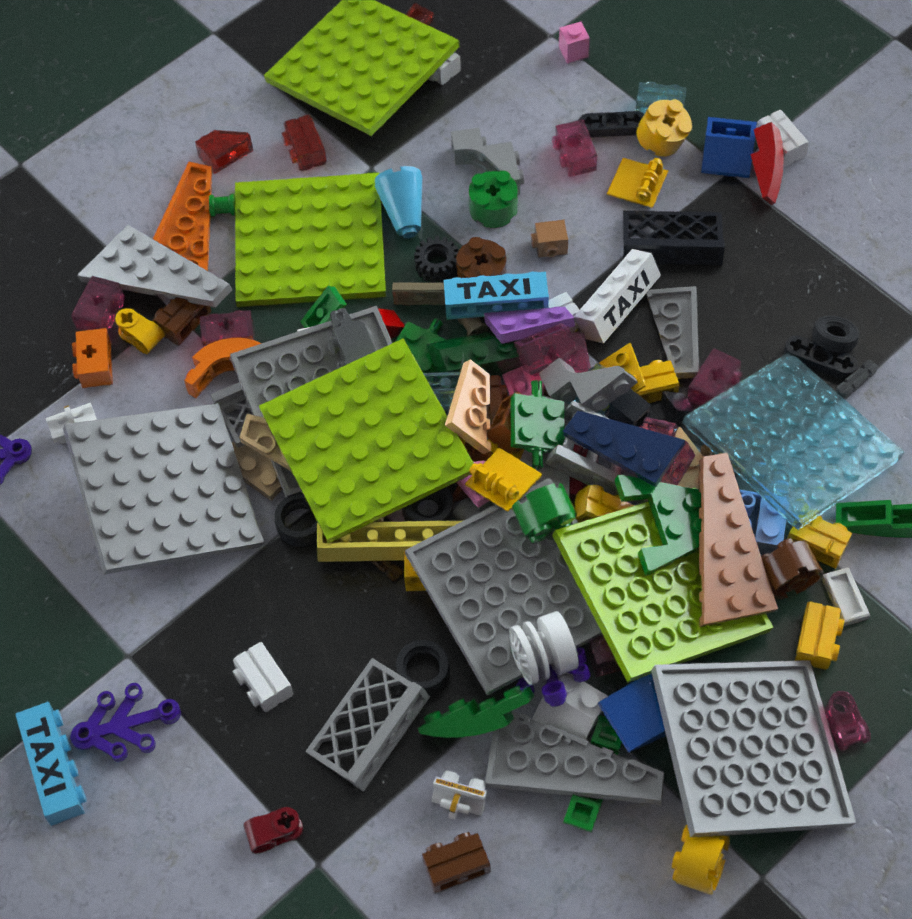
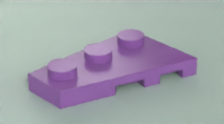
[484,307,575,344]

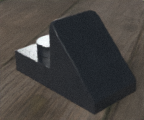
[649,391,697,433]

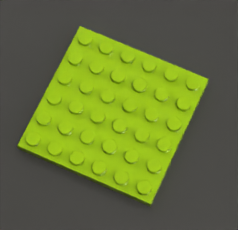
[264,0,460,136]
[235,173,386,307]
[259,338,474,543]
[552,487,774,682]

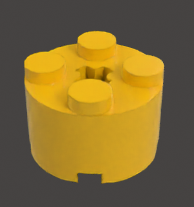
[636,99,692,157]
[671,824,730,895]

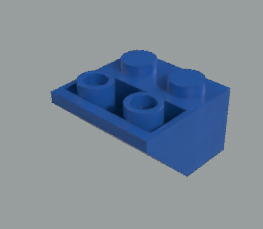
[701,117,757,178]

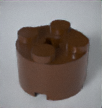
[456,237,507,278]
[761,538,823,599]

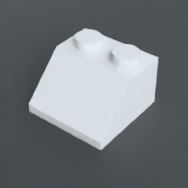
[532,673,608,741]

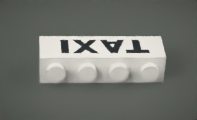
[574,249,661,343]

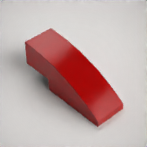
[750,122,784,205]

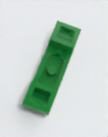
[563,715,622,833]

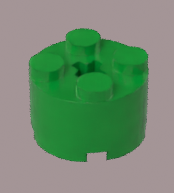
[469,170,518,228]
[512,483,577,544]

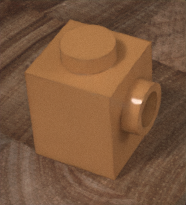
[531,220,568,258]

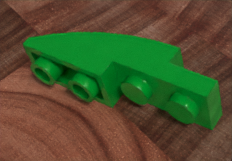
[418,686,535,738]

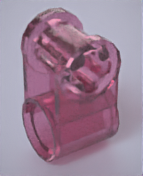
[824,691,871,751]

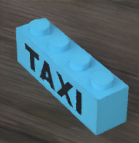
[444,272,549,320]
[15,702,86,826]

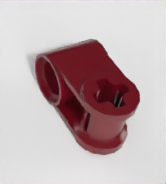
[243,807,303,854]

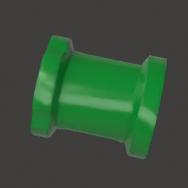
[209,194,235,217]

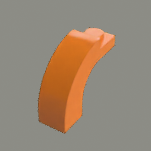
[184,338,262,398]

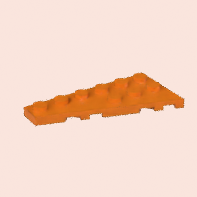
[153,162,212,271]

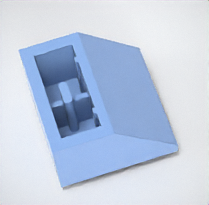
[739,489,790,556]

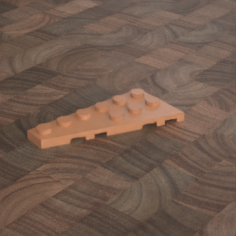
[699,453,778,627]

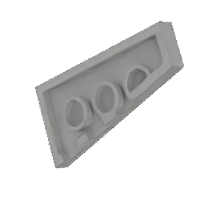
[646,286,699,379]

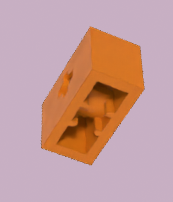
[72,328,113,388]

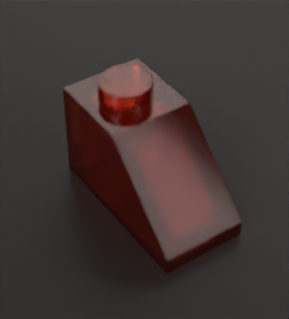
[195,130,253,174]

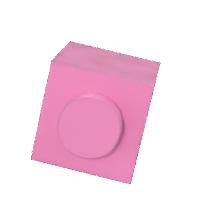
[559,22,590,63]

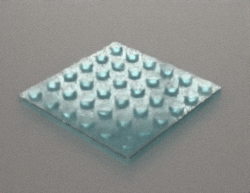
[682,353,905,530]

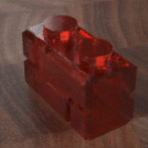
[281,114,327,171]

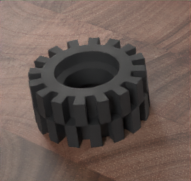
[414,236,458,283]

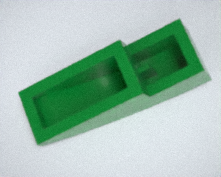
[836,500,912,538]

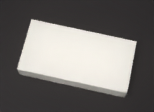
[821,567,870,626]

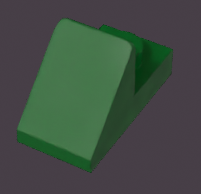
[300,286,347,328]

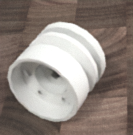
[509,611,578,685]

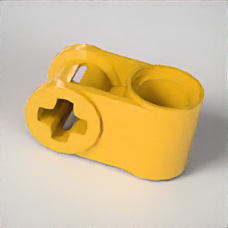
[115,309,165,354]

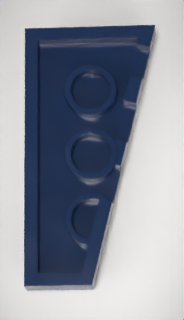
[563,410,685,487]

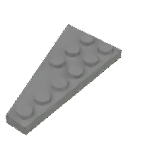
[77,225,232,307]
[485,711,664,805]

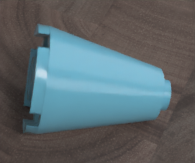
[374,166,423,238]

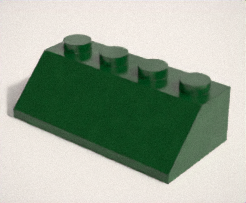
[427,331,545,389]

